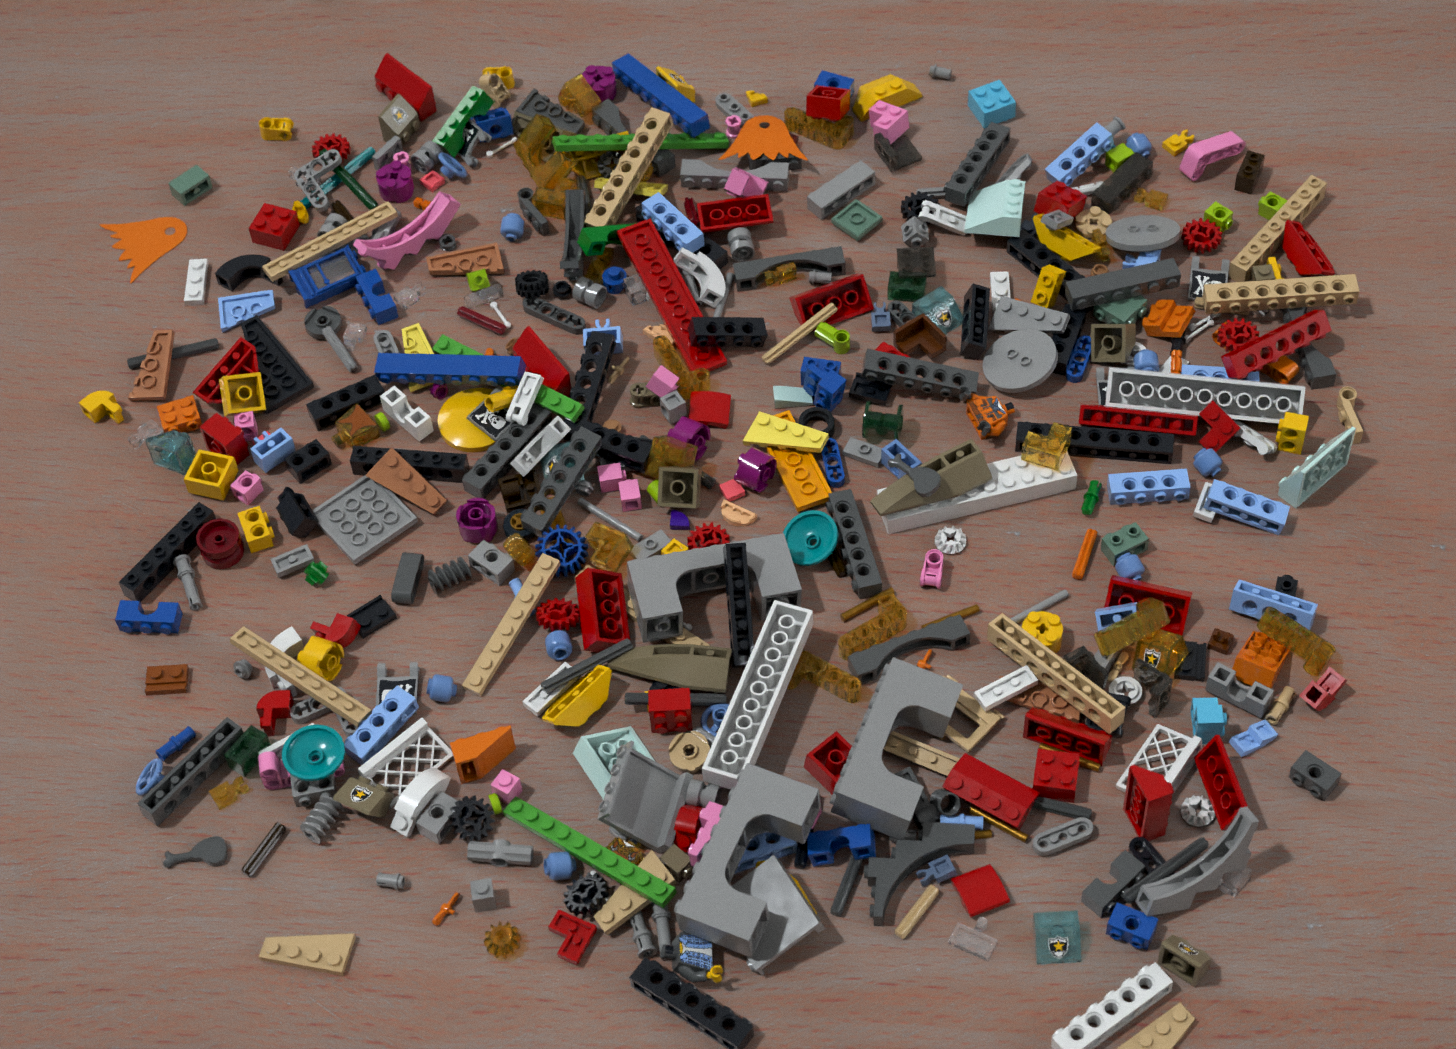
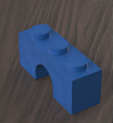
[355,269,399,325]
[115,600,183,634]
[807,824,876,866]

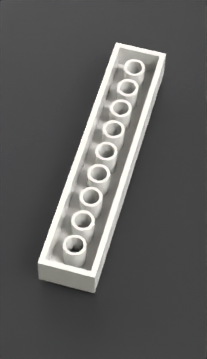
[1105,367,1306,424]
[877,445,1077,534]
[702,600,813,789]

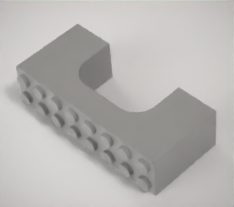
[627,533,802,643]
[830,657,963,840]
[674,763,821,958]

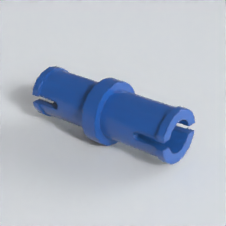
[155,726,196,761]

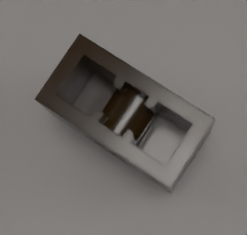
[1234,150,1265,195]

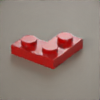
[1198,401,1241,452]
[548,909,597,965]

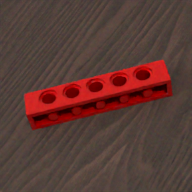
[1221,309,1332,380]
[1078,403,1198,436]

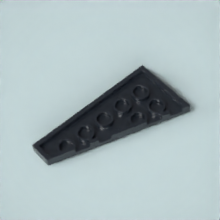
[241,315,314,415]

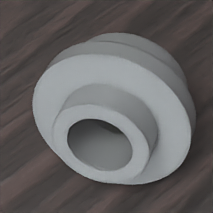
[575,480,594,496]
[233,659,253,679]

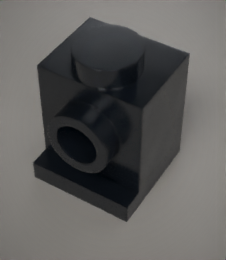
[1275,575,1298,597]

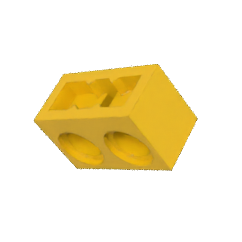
[1030,264,1066,308]
[1275,412,1309,455]
[237,505,275,553]

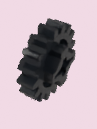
[901,191,940,225]
[448,795,495,842]
[563,872,610,917]

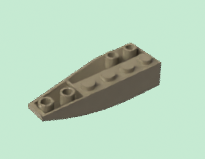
[870,438,992,516]
[607,644,732,693]

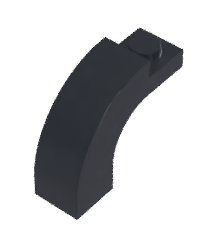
[215,254,283,292]

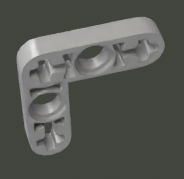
[294,149,342,212]
[290,687,358,737]

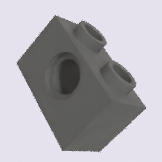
[1289,750,1342,801]

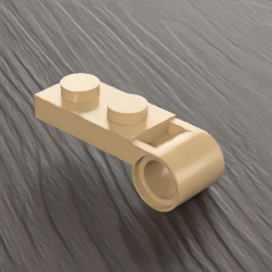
[1337,386,1363,444]

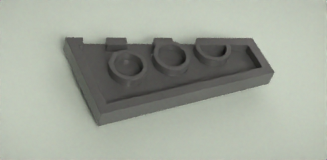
[516,88,585,135]

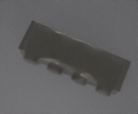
[1091,152,1153,215]

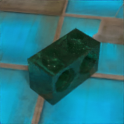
[888,271,927,303]
[224,725,271,777]

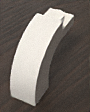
[673,247,725,308]
[510,415,571,477]
[265,626,304,697]
[390,768,451,837]

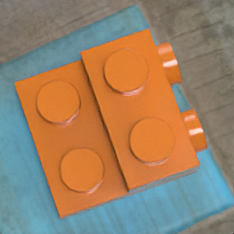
[1142,299,1196,338]
[157,395,202,438]

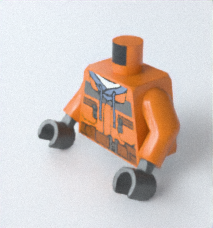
[958,386,1015,440]

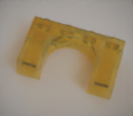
[513,113,578,195]

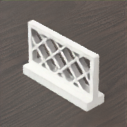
[358,718,454,808]
[1116,724,1203,796]

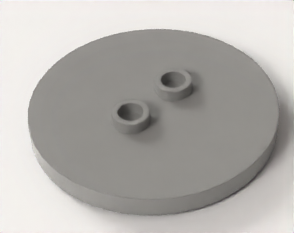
[1106,215,1180,252]
[983,329,1058,393]

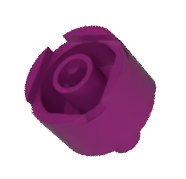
[581,65,617,105]
[376,160,414,203]
[667,416,711,461]
[734,447,777,493]
[456,498,498,543]

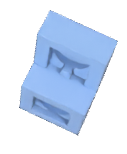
[1229,719,1278,757]

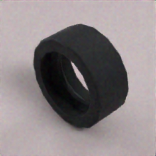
[798,407,835,438]

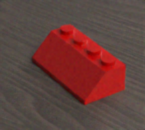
[374,53,437,122]
[697,194,774,232]
[789,274,874,332]
[512,326,571,398]
[575,568,630,653]
[1104,575,1192,636]
[1023,707,1112,766]
[1194,735,1250,831]
[942,753,1040,830]
[1123,765,1174,841]

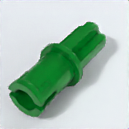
[1081,480,1102,515]

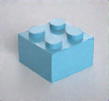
[968,80,1016,128]

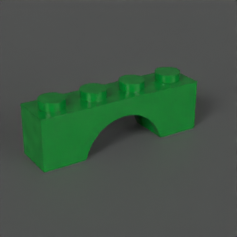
[432,85,494,158]
[577,223,636,256]

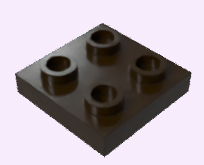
[498,470,541,513]

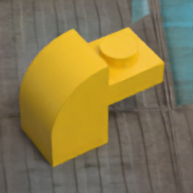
[79,391,124,424]

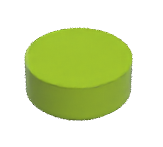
[374,412,390,432]
[488,793,502,815]

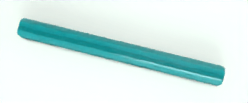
[300,147,375,210]

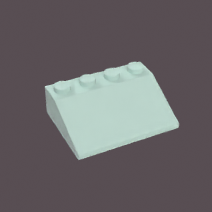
[964,179,1025,237]
[1278,426,1356,508]
[573,726,655,800]

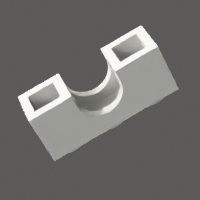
[380,386,434,442]

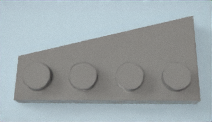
[988,296,1070,334]

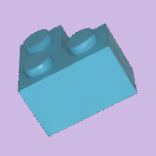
[1190,697,1227,745]

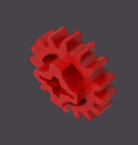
[312,133,351,163]
[1181,218,1222,254]
[1217,318,1260,352]
[687,522,730,550]
[536,598,580,632]

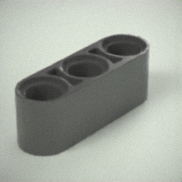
[391,552,424,604]

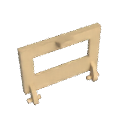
[939,675,1005,753]

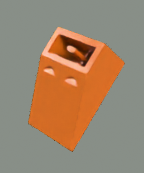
[1232,631,1292,688]
[450,725,516,784]

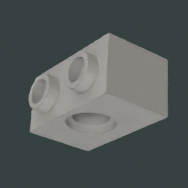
[468,540,515,586]
[416,791,463,844]

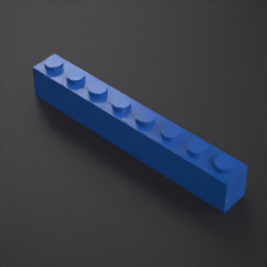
[612,53,710,138]
[374,353,526,387]

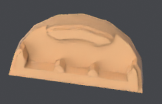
[642,324,675,351]
[721,499,758,527]

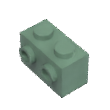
[1101,522,1149,567]

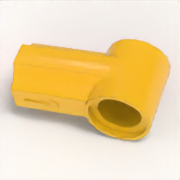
[484,385,518,412]

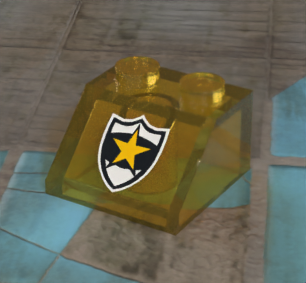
[1132,626,1189,681]

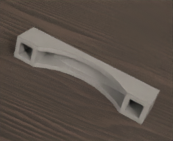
[680,159,789,191]

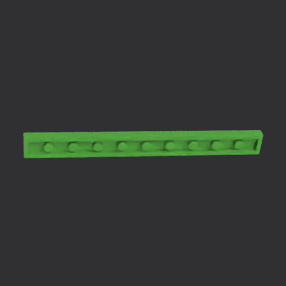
[552,132,729,152]
[432,334,585,423]
[502,796,677,908]

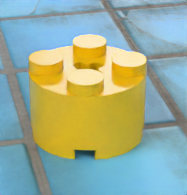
[1022,611,1063,653]
[297,636,344,681]

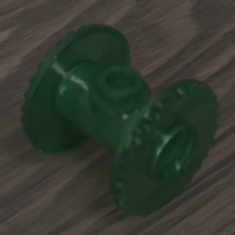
[862,401,904,441]

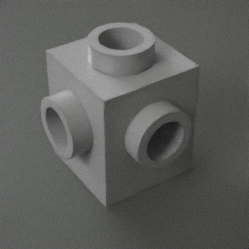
[901,216,929,250]

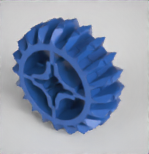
[535,524,588,577]

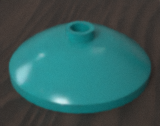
[783,510,838,566]
[282,725,345,781]

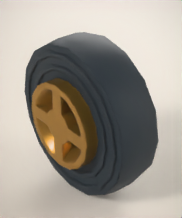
[503,509,535,542]

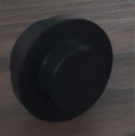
[553,281,572,298]

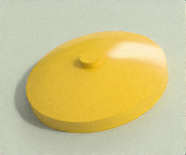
[438,388,509,453]

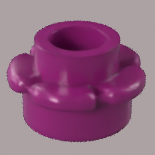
[430,383,448,399]

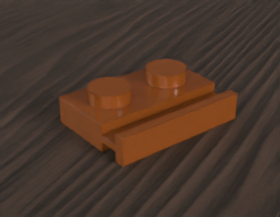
[145,664,189,696]

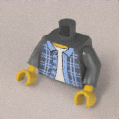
[661,931,723,983]

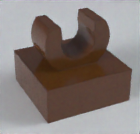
[1207,628,1234,655]

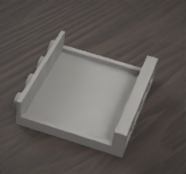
[597,741,694,854]
[731,855,825,975]

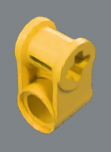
[482,66,515,90]
[259,117,294,141]

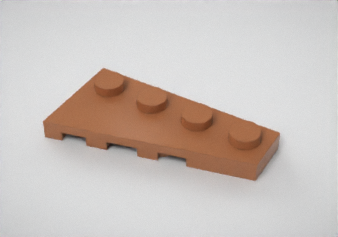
[426,243,504,275]
[128,330,175,401]
[365,447,448,515]
[999,676,1080,723]

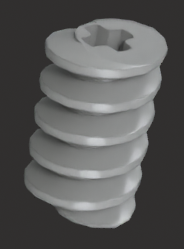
[300,796,344,844]

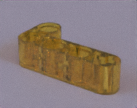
[784,107,854,150]
[653,336,711,400]
[838,591,907,660]
[1094,598,1171,656]
[1257,607,1336,676]
[787,649,862,703]

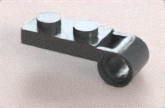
[748,153,802,170]
[518,188,550,236]
[895,766,940,830]

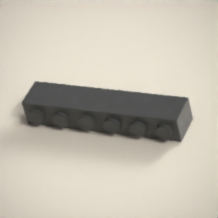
[1065,258,1181,311]

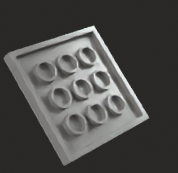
[313,476,418,565]

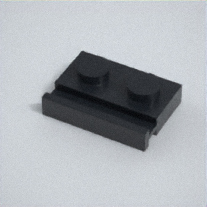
[849,372,893,406]
[347,595,397,639]
[1174,640,1207,682]

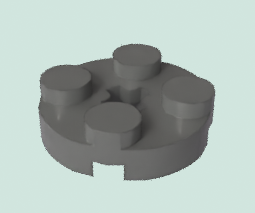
[304,306,342,341]

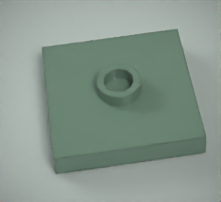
[831,199,883,241]

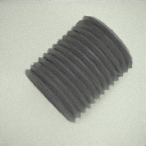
[930,789,961,816]

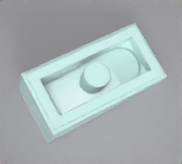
[773,386,813,409]

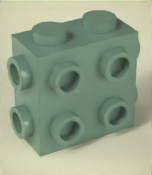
[1093,295,1147,324]

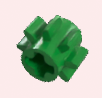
[304,561,329,585]

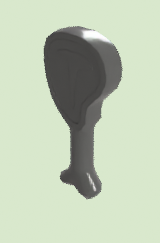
[888,454,941,497]
[163,836,228,868]

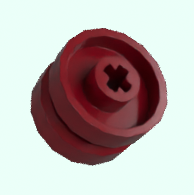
[196,518,245,569]

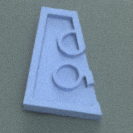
[218,289,275,333]

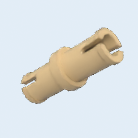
[1265,686,1296,725]

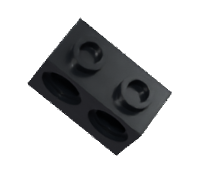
[284,439,332,484]

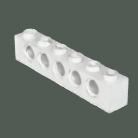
[1051,962,1173,1049]

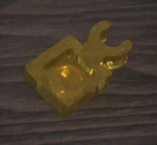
[1134,188,1168,211]
[1091,228,1111,262]
[764,262,797,286]
[209,776,249,810]

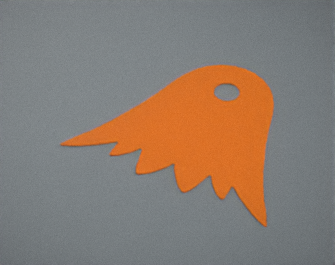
[718,115,808,161]
[99,217,187,284]

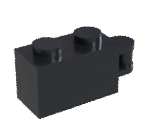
[276,487,319,538]

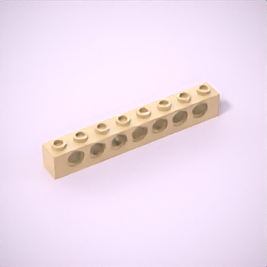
[584,107,674,227]
[1228,175,1327,282]
[1202,274,1359,314]
[987,613,1126,734]

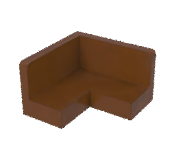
[893,313,947,359]

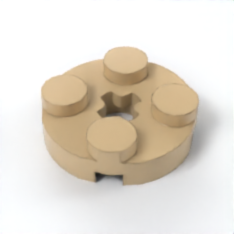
[1075,206,1112,240]
[669,731,710,774]

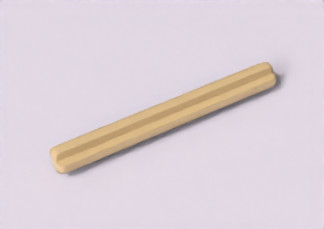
[762,303,837,364]

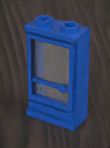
[288,245,366,308]

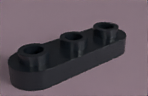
[1128,837,1175,877]

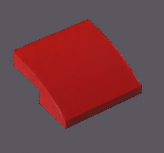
[688,391,731,429]
[951,864,1010,918]

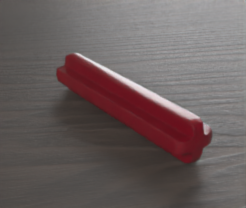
[684,197,699,227]
[457,306,506,335]

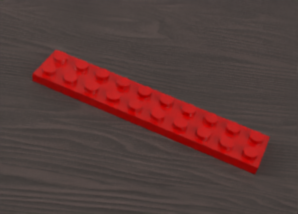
[617,218,727,378]

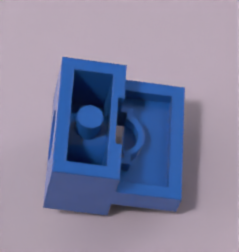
[470,107,513,142]
[803,363,846,412]

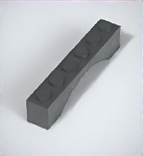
[592,99,676,178]
[733,246,846,292]
[1279,307,1336,390]
[848,614,970,686]

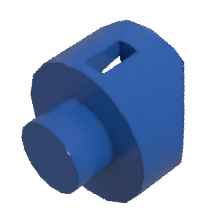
[602,266,628,294]

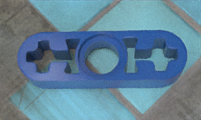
[1066,336,1091,383]
[821,438,845,488]

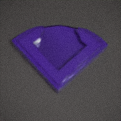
[670,509,690,530]

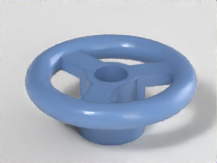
[438,152,467,179]
[701,703,729,737]
[136,758,165,796]

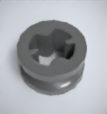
[439,234,456,251]

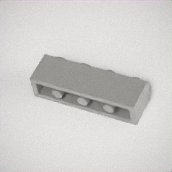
[807,160,875,220]

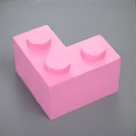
[869,100,909,147]
[724,167,769,197]

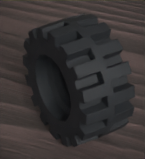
[515,270,549,299]

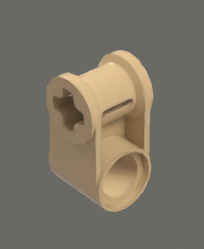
[479,74,511,108]

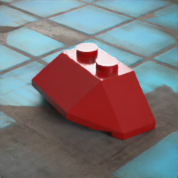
[1283,220,1335,276]
[193,337,259,404]

